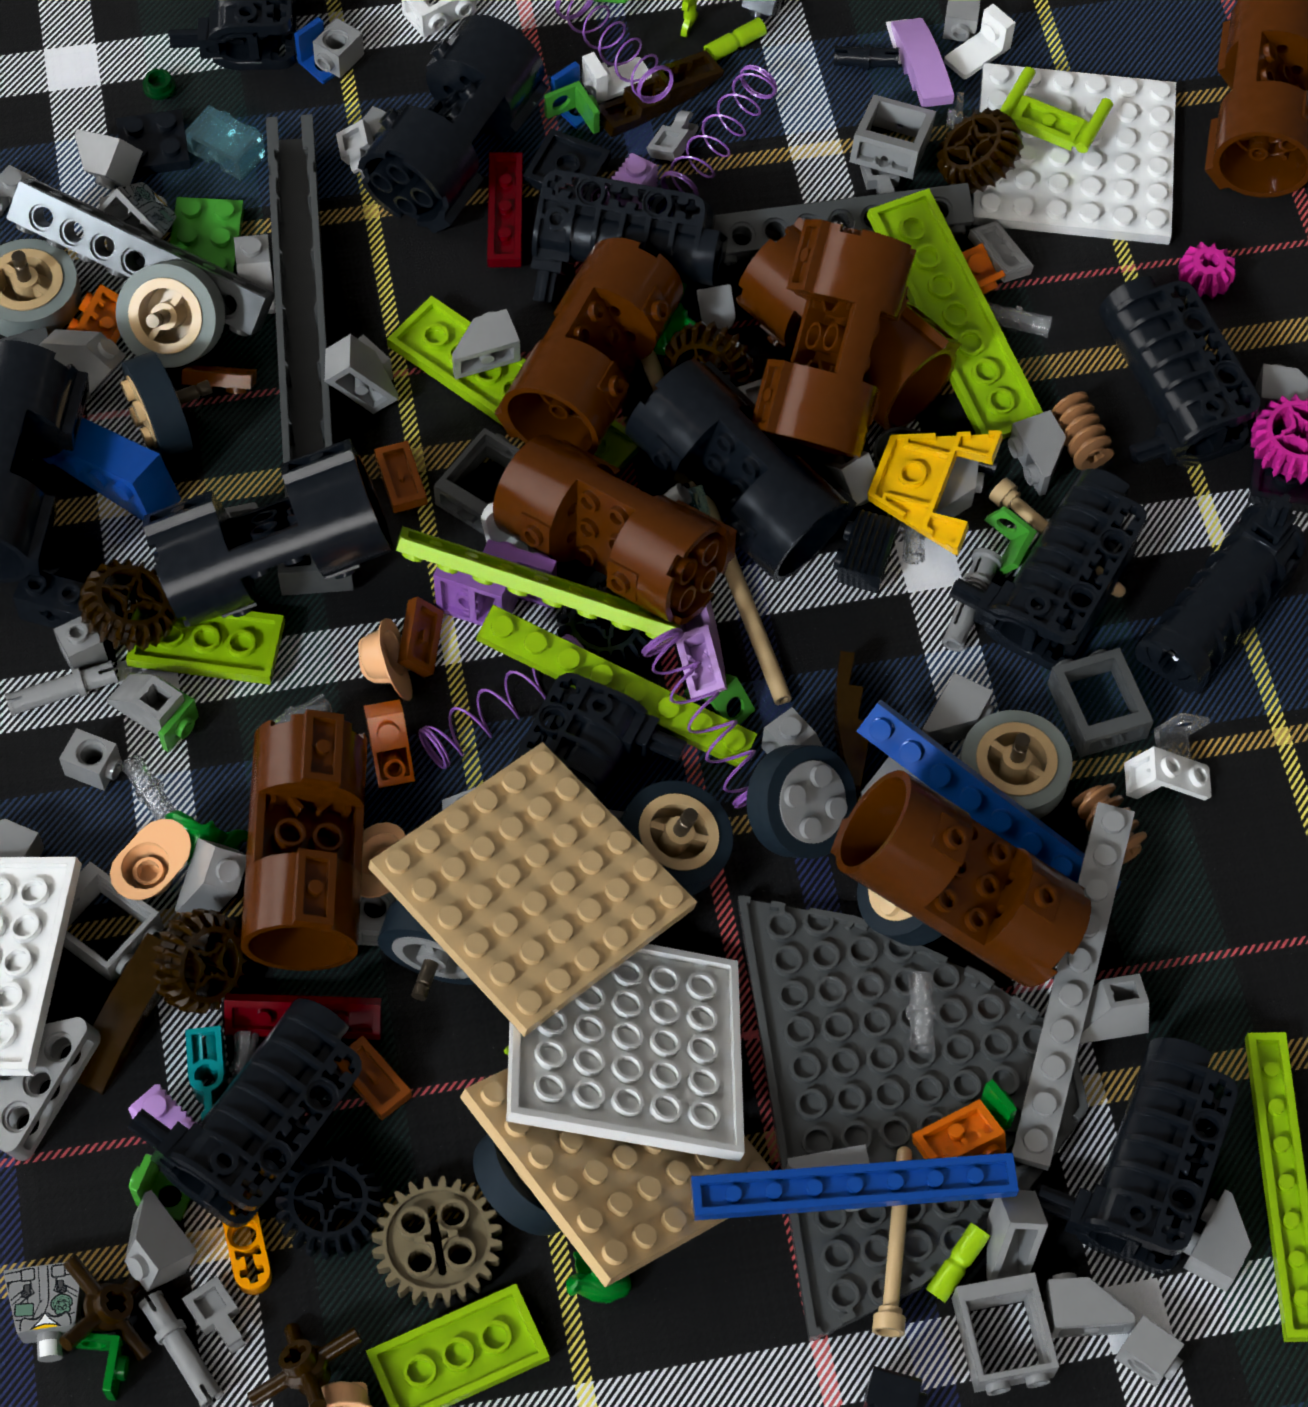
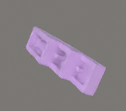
[891,18,954,108]
[676,600,727,702]

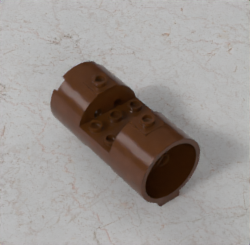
[1205,0,1308,198]
[736,217,962,430]
[751,219,916,459]
[495,237,683,455]
[493,435,737,626]
[241,709,368,971]
[830,770,1091,987]

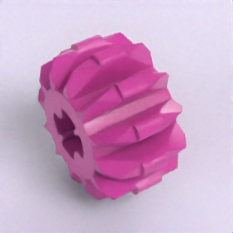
[1178,241,1236,300]

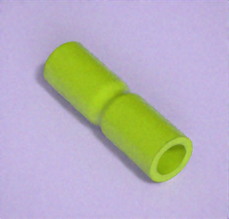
[704,17,767,61]
[926,1223,991,1303]

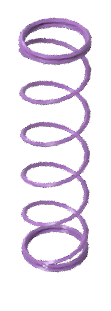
[555,0,674,104]
[660,65,777,196]
[641,627,756,809]
[418,634,584,769]

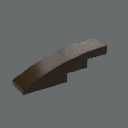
[598,50,724,137]
[834,650,869,803]
[74,933,162,1095]

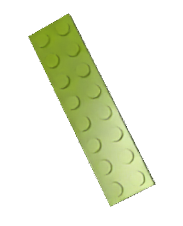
[866,188,1043,439]
[387,295,641,471]

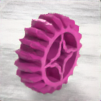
[1250,394,1308,485]

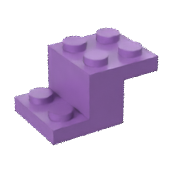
[433,539,557,626]

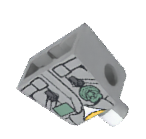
[98,182,177,258]
[4,1260,86,1362]

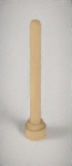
[989,477,1126,598]
[872,1146,912,1338]

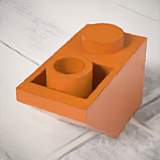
[364,699,415,788]

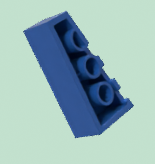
[41,417,182,521]

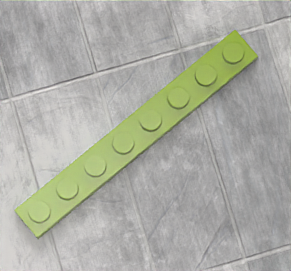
[396,526,681,642]
[476,605,757,769]
[1245,1032,1308,1342]

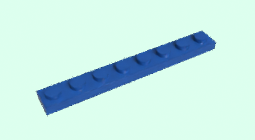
[856,699,1121,890]
[691,1153,1019,1221]

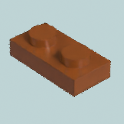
[182,364,257,394]
[374,440,428,513]
[397,596,444,678]
[334,1035,413,1120]

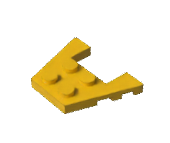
[867,430,1003,556]

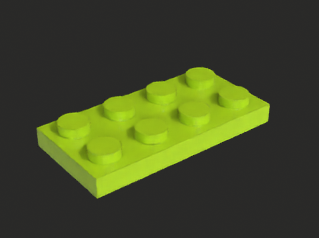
[126,611,285,685]
[366,1284,550,1407]

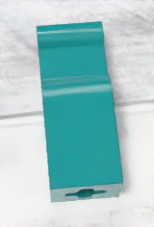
[185,1025,228,1120]

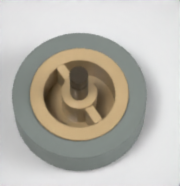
[0,239,82,337]
[116,260,225,368]
[959,710,1073,819]

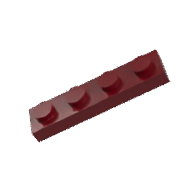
[487,152,523,267]
[224,993,382,1040]

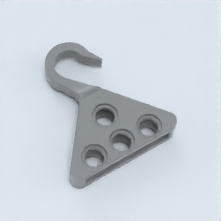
[0,1017,101,1161]

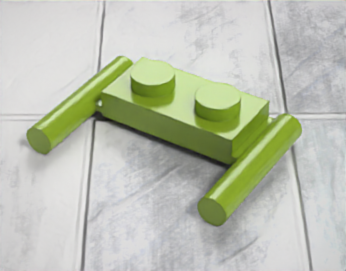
[1000,66,1113,153]

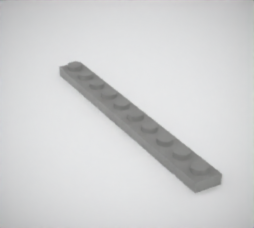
[1011,802,1135,1171]

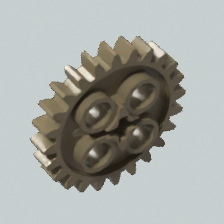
[371,1176,503,1308]

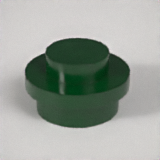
[142,69,176,100]

